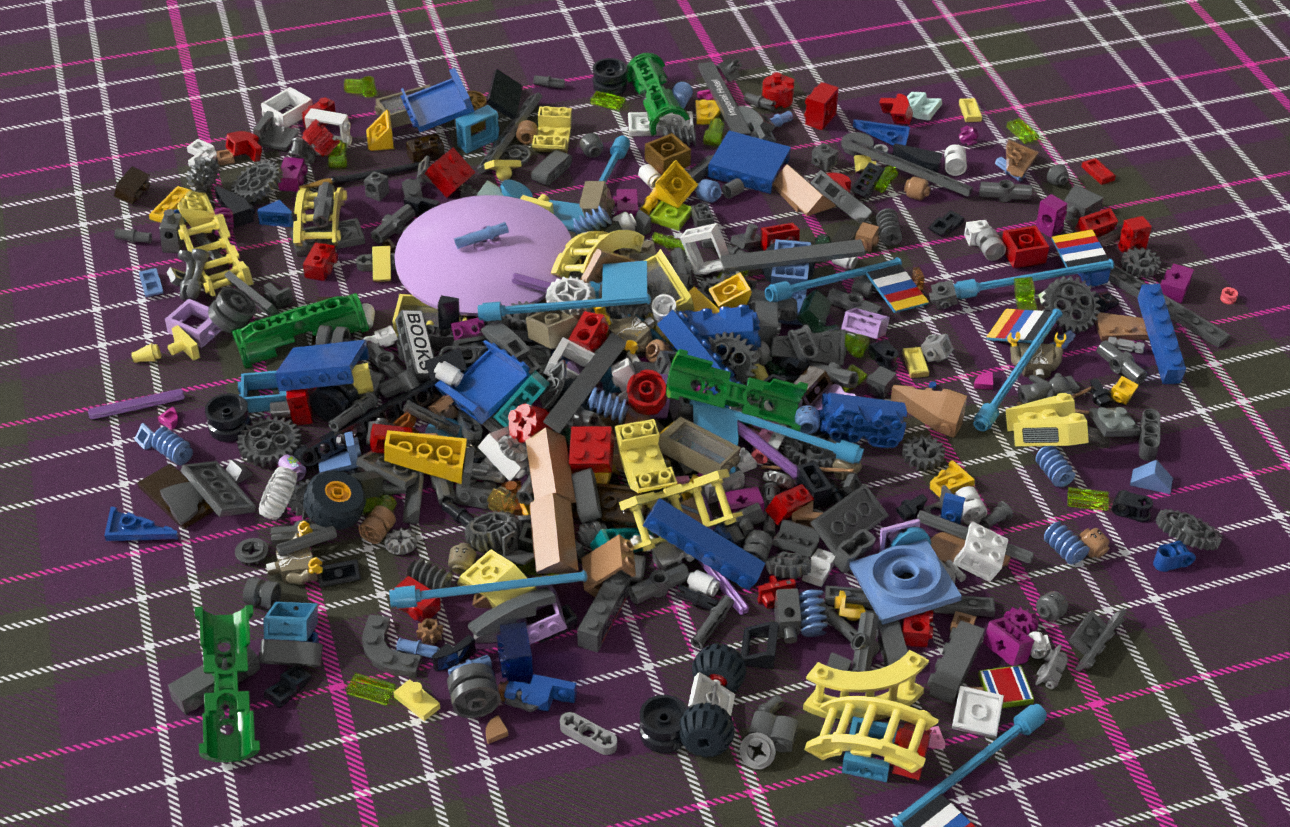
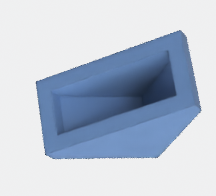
[1130,460,1173,494]

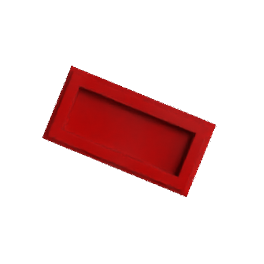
[1081,158,1116,185]

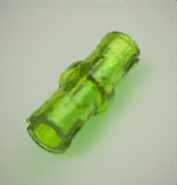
[652,232,685,250]

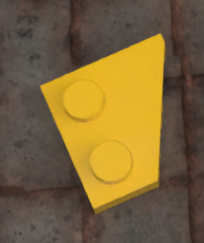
[695,99,721,124]
[930,460,974,497]

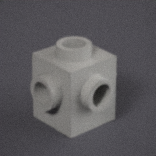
[921,334,954,362]

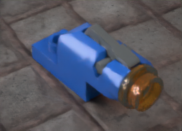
[498,674,577,712]

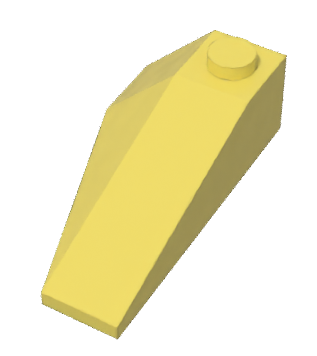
[177,191,215,234]

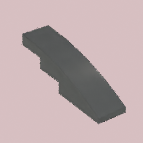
[468,587,556,637]

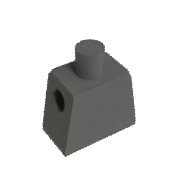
[1064,185,1103,220]
[159,209,185,253]
[774,589,801,644]

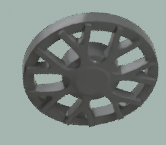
[500,145,531,165]

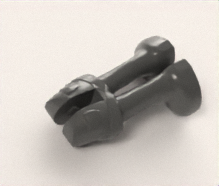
[178,249,209,301]

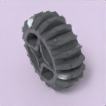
[465,510,520,553]

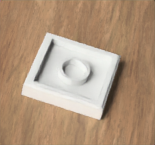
[952,686,1004,739]

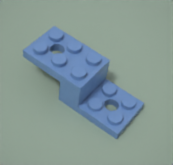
[771,239,811,325]

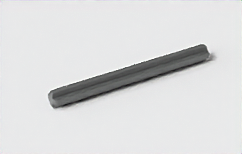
[917,510,1034,563]

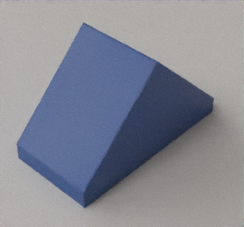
[257,200,294,227]

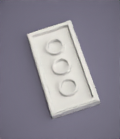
[628,111,694,136]

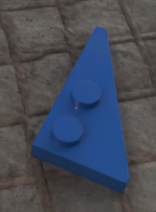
[853,119,910,145]
[104,507,179,541]

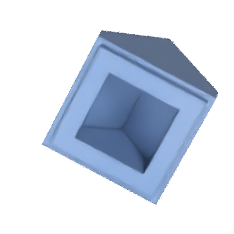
[134,423,154,450]

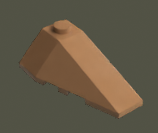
[891,385,967,438]

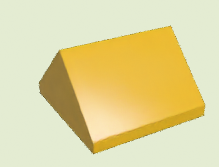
[366,109,394,151]
[655,160,698,208]
[708,273,752,308]

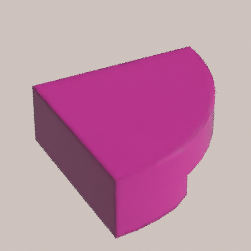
[697,89,714,100]
[974,372,993,390]
[158,407,178,430]

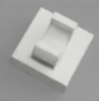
[736,447,757,473]

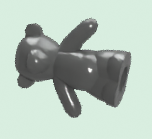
[1018,373,1072,404]

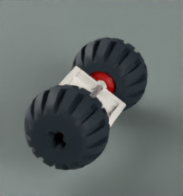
[679,644,746,758]

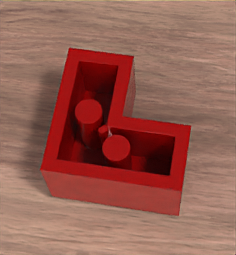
[890,723,932,780]

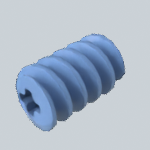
[672,82,693,109]
[573,205,612,235]
[586,387,630,424]
[151,426,193,465]
[1035,446,1076,487]
[1044,521,1090,565]
[799,590,828,637]

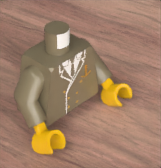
[601,313,656,355]
[1007,332,1066,379]
[266,521,323,585]

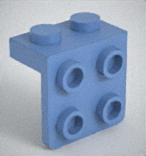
[318,431,361,473]

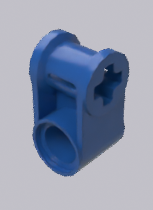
[1153,541,1196,572]

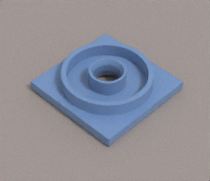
[850,539,962,625]

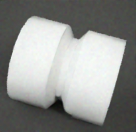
[944,145,967,176]
[652,294,677,324]
[954,486,988,524]

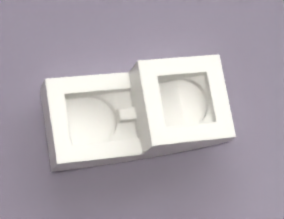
[802,548,835,587]

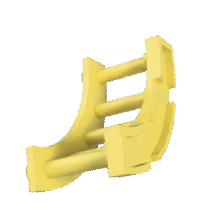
[293,187,347,246]
[178,214,254,297]
[551,230,645,278]
[619,469,743,551]
[803,650,929,722]
[804,696,939,773]

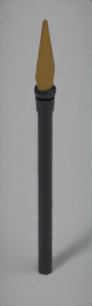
[299,162,430,188]

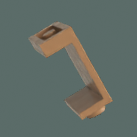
[581,535,636,598]

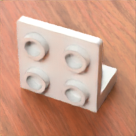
[953,522,1008,582]

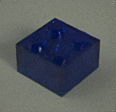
[496,622,533,684]

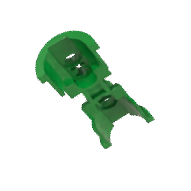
[627,53,690,136]
[232,293,369,369]
[666,349,808,432]
[195,605,260,762]

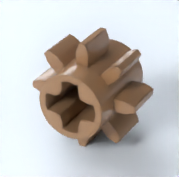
[416,619,443,645]

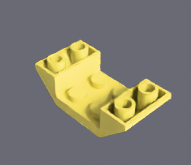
[532,106,572,153]
[615,419,677,493]
[457,550,537,608]

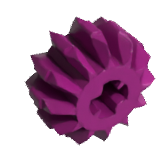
[214,207,234,236]
[1004,606,1039,635]

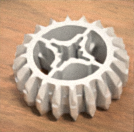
[546,276,596,314]
[259,466,297,520]

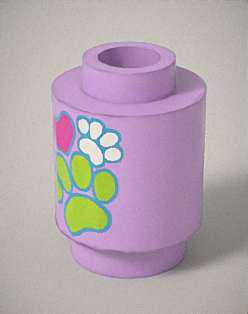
[278,454,306,482]

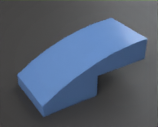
[139,268,163,297]

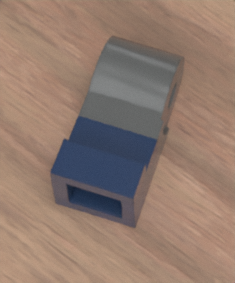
[713,524,746,547]

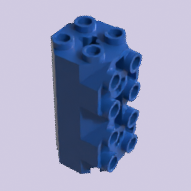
[683,305,761,354]
[818,393,907,448]

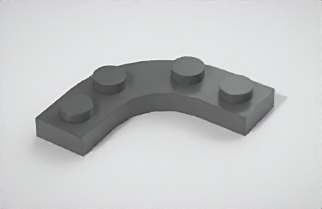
[362,614,422,678]

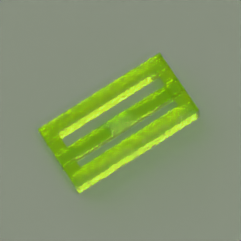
[590,91,626,111]
[1006,118,1039,144]
[1067,487,1109,511]
[346,673,396,705]

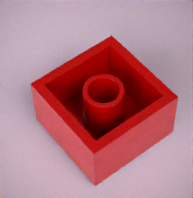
[804,82,839,130]
[425,147,476,198]
[1002,225,1049,268]
[569,426,615,473]

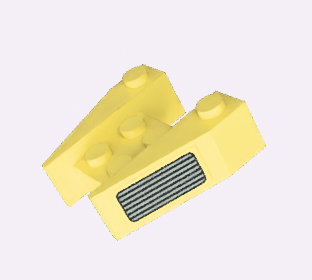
[1005,393,1089,446]

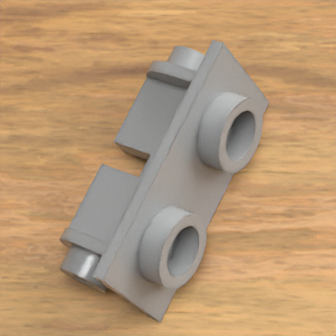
[1036,644,1068,689]

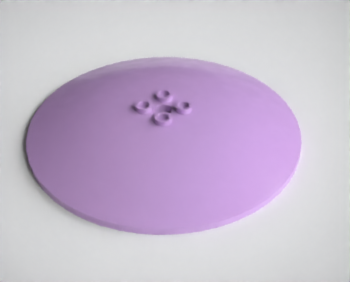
[395,195,571,316]

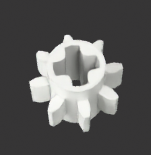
[1028,631,1051,659]

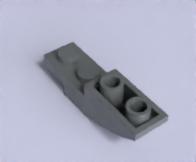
[738,106,777,143]
[811,170,873,224]
[691,203,715,248]
[481,321,541,374]

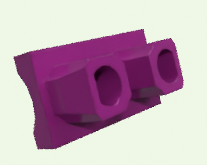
[451,318,485,340]

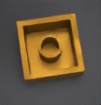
[645,133,691,175]

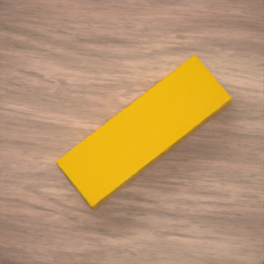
[149,186,192,223]

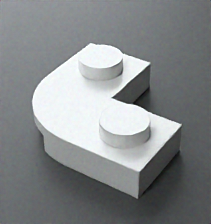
[187,139,217,166]

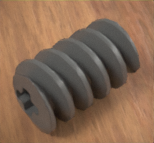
[662,125,696,146]
[876,208,902,246]
[406,559,453,590]

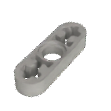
[560,712,617,755]

